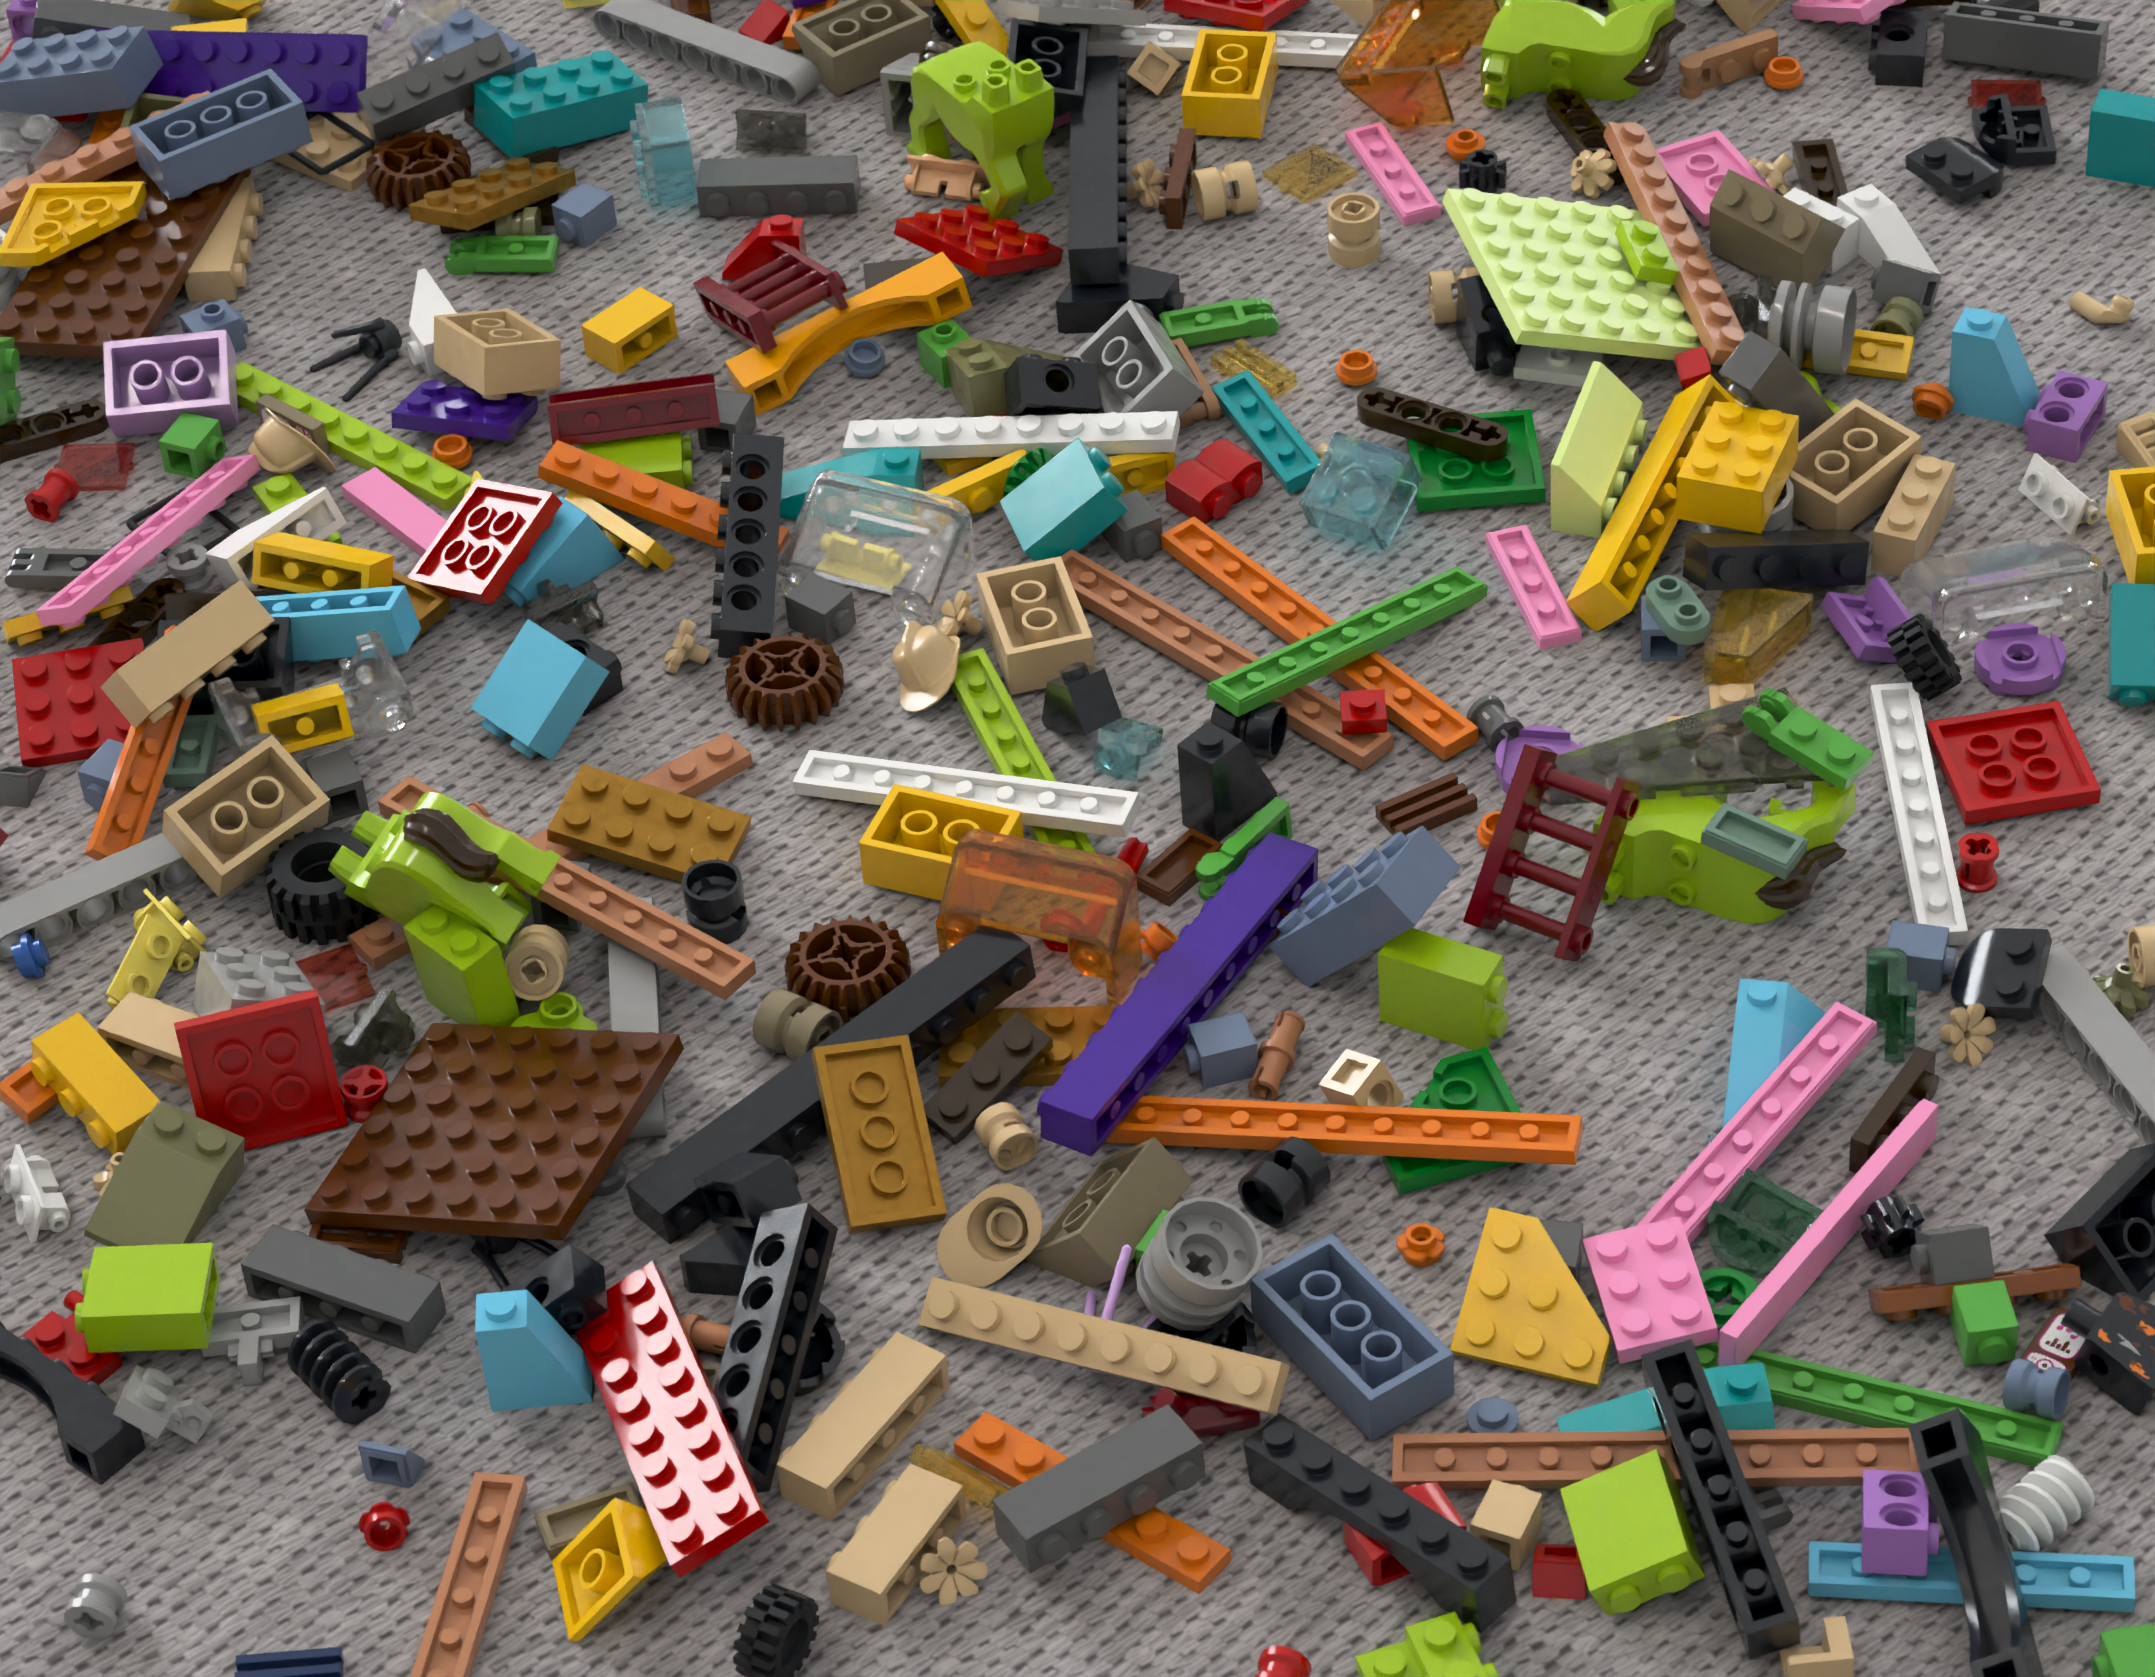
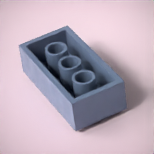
[0,25,163,122]
[129,68,313,201]
[1270,825,1461,987]
[1250,1233,1454,1442]

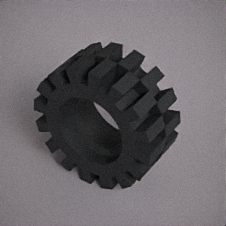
[1887,614,1962,701]
[733,1583,819,1677]

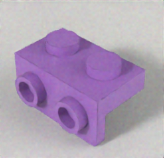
[1820,577,1912,664]

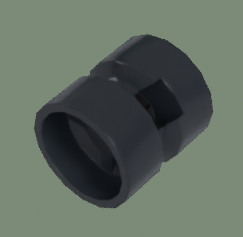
[1210,700,1288,759]
[682,860,748,944]
[1238,1136,1331,1229]

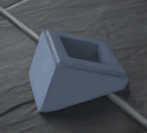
[358,1440,425,1488]

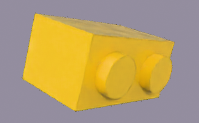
[581,287,678,375]
[250,683,354,753]

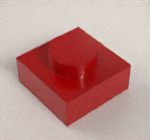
[1340,689,1387,735]

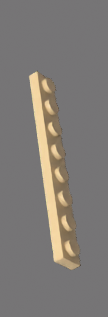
[918,1277,1290,1416]

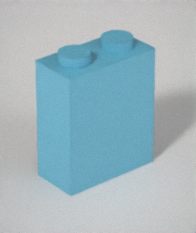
[470,619,610,760]

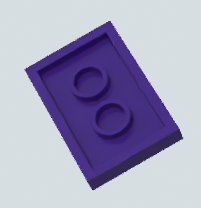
[391,380,538,441]

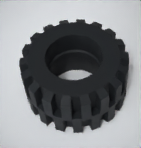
[264,827,381,945]

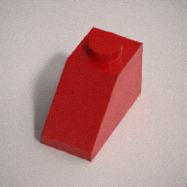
[722,214,807,280]

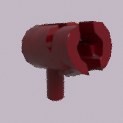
[1141,1388,1261,1438]

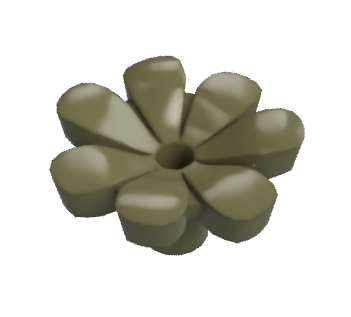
[2093,962,2149,1017]

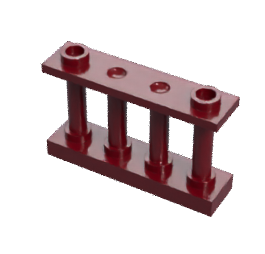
[693,238,849,354]
[547,373,720,445]
[1463,744,1641,962]

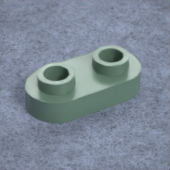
[1646,575,1710,645]

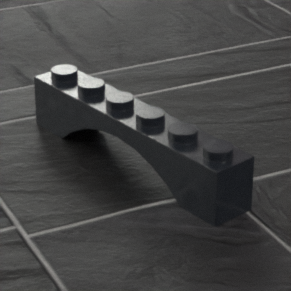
[0,1321,146,1485]
[1909,1408,2044,1677]
[1243,1413,1517,1634]

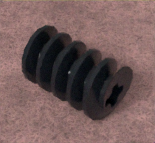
[287,1318,391,1425]

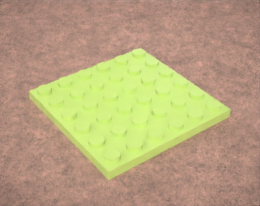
[1442,188,1723,366]

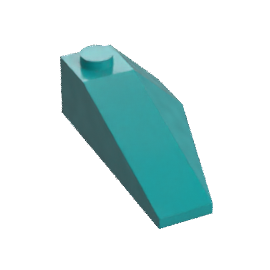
[780,447,924,540]
[1557,1362,1775,1432]

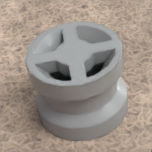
[165,543,213,592]
[64,1573,127,1639]

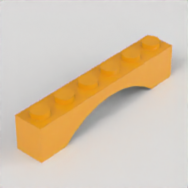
[725,252,973,416]

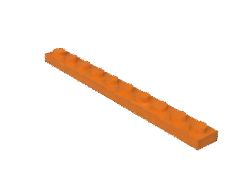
[1161,516,1479,761]
[1105,1095,1584,1165]

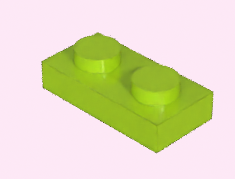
[1615,220,1679,285]

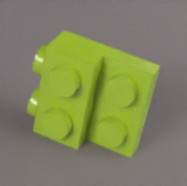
[1355,1612,1499,1677]

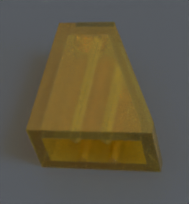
[1704,588,1813,685]

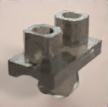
[735,109,807,154]
[1727,274,1777,340]
[524,579,604,635]
[331,988,415,1069]

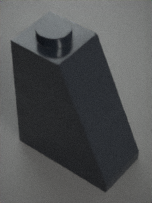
[1056,264,1184,334]
[1177,721,1277,842]

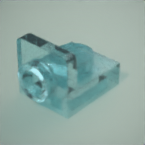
[1094,717,1163,782]

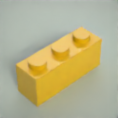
[252,532,394,593]
[30,1012,159,1155]

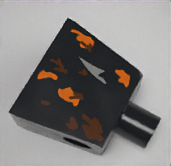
[2060,1292,2155,1416]

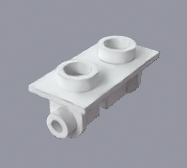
[2018,453,2101,535]
[3,1144,71,1243]

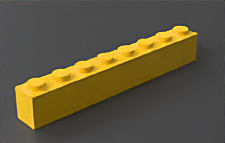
[1566,374,1737,632]

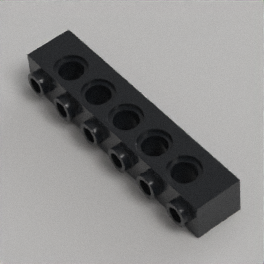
[710,433,785,658]
[713,1203,838,1493]
[1641,1339,1800,1660]

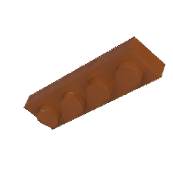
[1868,1263,2082,1321]

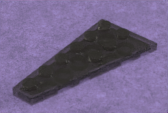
[1543,687,1835,806]

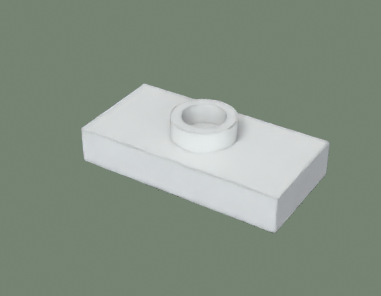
[1514,345,1604,387]

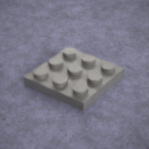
[996,0,1147,26]

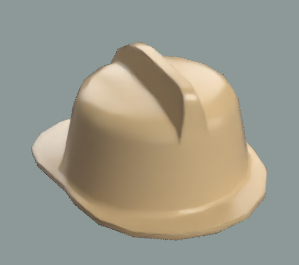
[248,408,336,475]
[891,620,961,713]
[936,1183,1043,1288]

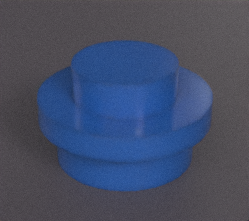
[11,933,51,979]

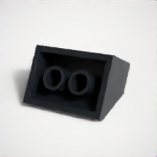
[1005,18,1088,119]
[157,617,295,720]
[2044,1143,2155,1301]

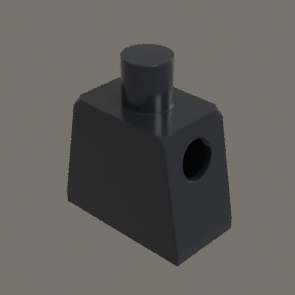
[1456,275,1516,376]

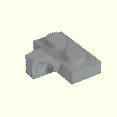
[201,1296,305,1386]
[113,1365,213,1444]

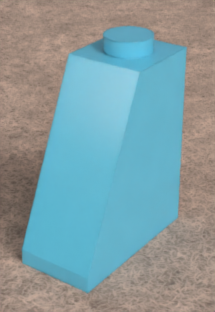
[1949,307,2040,427]
[503,496,625,612]
[475,1290,593,1411]

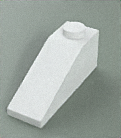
[1837,184,1942,282]
[407,268,457,377]
[205,487,347,589]

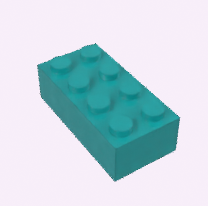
[474,51,648,158]

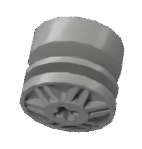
[1767,280,1857,375]
[1136,1197,1263,1332]

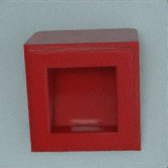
[739,0,790,45]
[1674,347,1711,391]
[1532,1544,1586,1600]

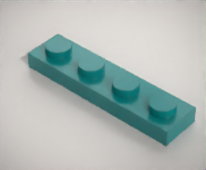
[1211,370,1326,494]

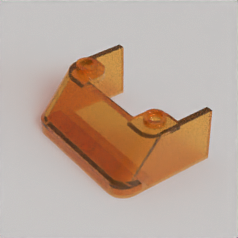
[1336,0,1500,129]
[936,829,1143,1006]

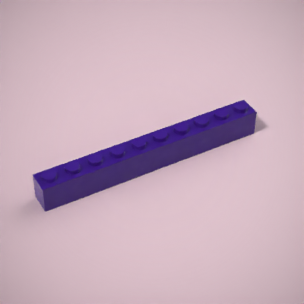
[1037,832,1318,1157]

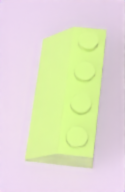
[1551,361,1649,538]

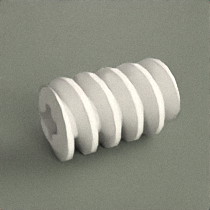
[1998,1455,2095,1552]

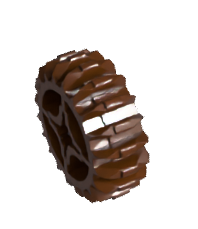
[366,129,472,212]
[725,631,845,732]
[784,914,912,1024]

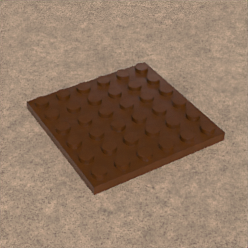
[304,1023,684,1241]

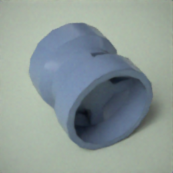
[2003,1358,2071,1420]

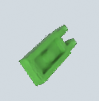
[444,235,560,275]
[1159,297,1280,347]
[1741,688,1874,791]
[1195,797,1293,902]

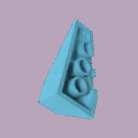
[1723,978,1826,1159]

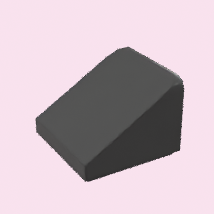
[0,764,46,808]

